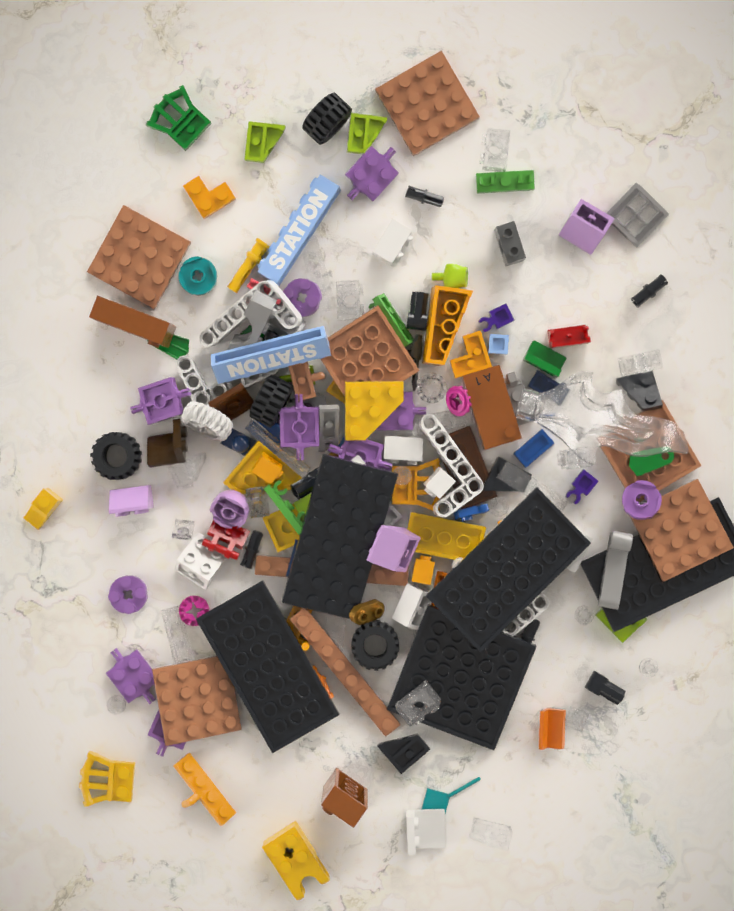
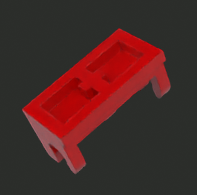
[547,325,591,349]

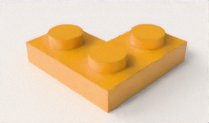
[183,176,236,219]
[449,330,492,379]

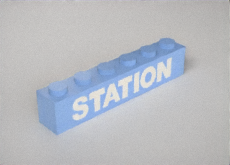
[257,174,341,286]
[211,326,331,384]

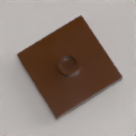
[208,383,254,421]

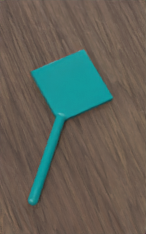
[421,777,481,814]

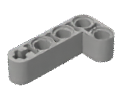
[598,531,633,610]

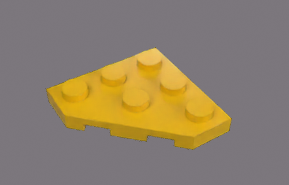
[345,381,404,441]
[223,438,304,494]

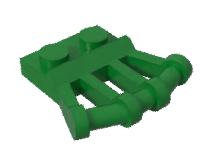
[146,85,212,151]

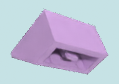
[559,199,615,255]
[109,485,154,517]
[367,525,421,572]

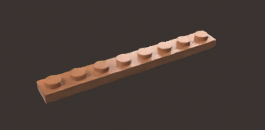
[255,555,409,586]
[290,608,400,737]

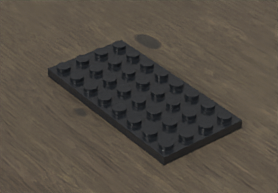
[281,454,398,619]
[426,487,591,653]
[580,497,734,632]
[196,580,340,753]

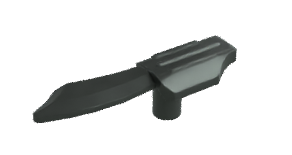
[407,334,423,391]

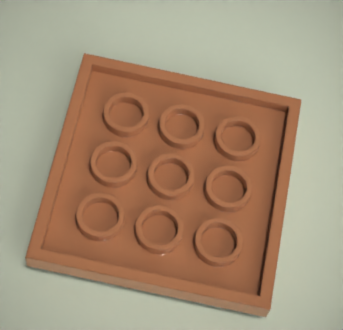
[375,50,480,156]
[87,205,191,309]
[321,306,420,397]
[596,400,702,503]
[629,479,734,582]
[152,656,242,746]

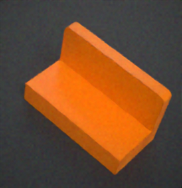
[539,708,566,750]

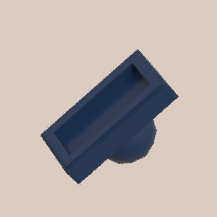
[220,428,257,456]

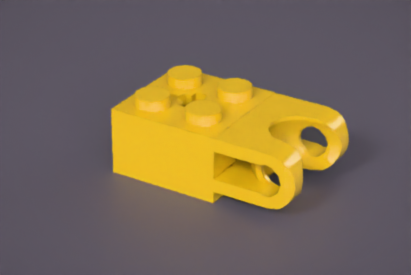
[262,821,330,900]

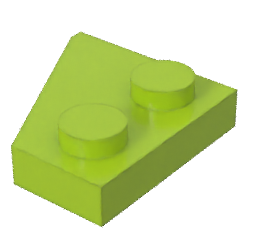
[346,113,387,155]
[244,121,286,163]

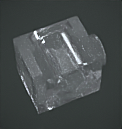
[246,486,270,519]

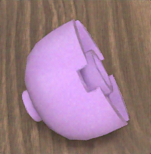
[210,490,250,529]

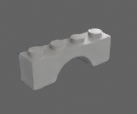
[227,290,277,350]

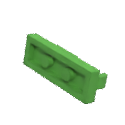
[476,170,535,194]
[368,293,414,347]
[264,480,305,535]

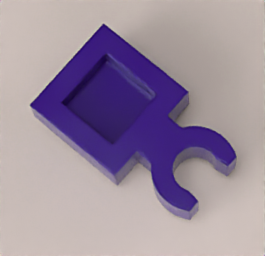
[478,303,515,332]
[565,469,599,504]

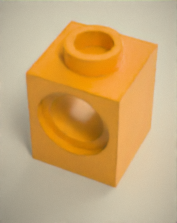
[252,452,283,484]
[411,555,435,585]

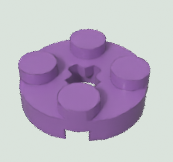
[283,278,322,317]
[622,480,662,520]
[108,575,148,614]

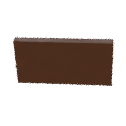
[435,425,498,509]

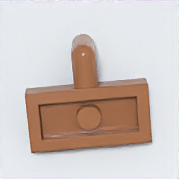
[288,361,326,401]

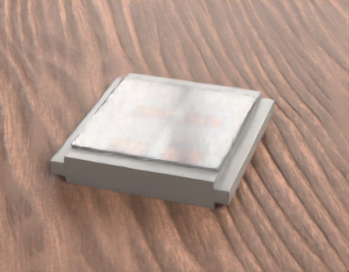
[606,182,669,248]

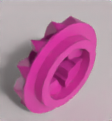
[446,386,472,416]
[179,596,209,626]

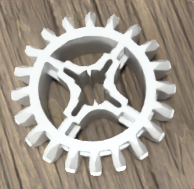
[181,402,233,441]

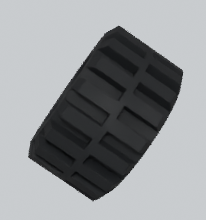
[302,92,352,145]
[249,374,293,428]
[90,432,142,480]
[351,620,399,671]

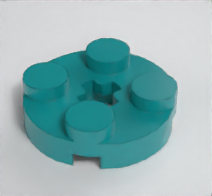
[178,256,217,296]

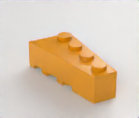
[422,285,473,366]

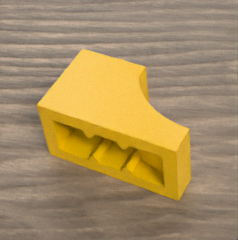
[23,488,63,530]

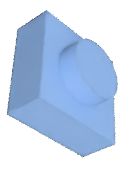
[488,334,509,355]

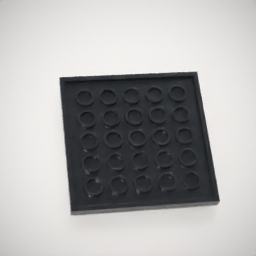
[387,604,537,750]

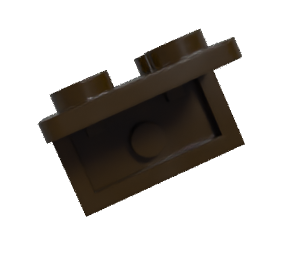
[147,419,188,468]

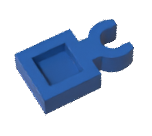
[453,503,489,522]

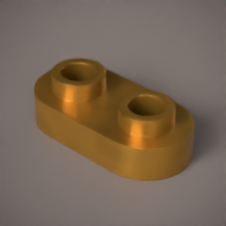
[350,599,385,625]

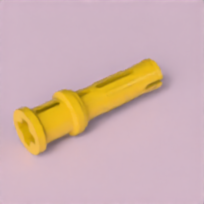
[227,238,270,293]

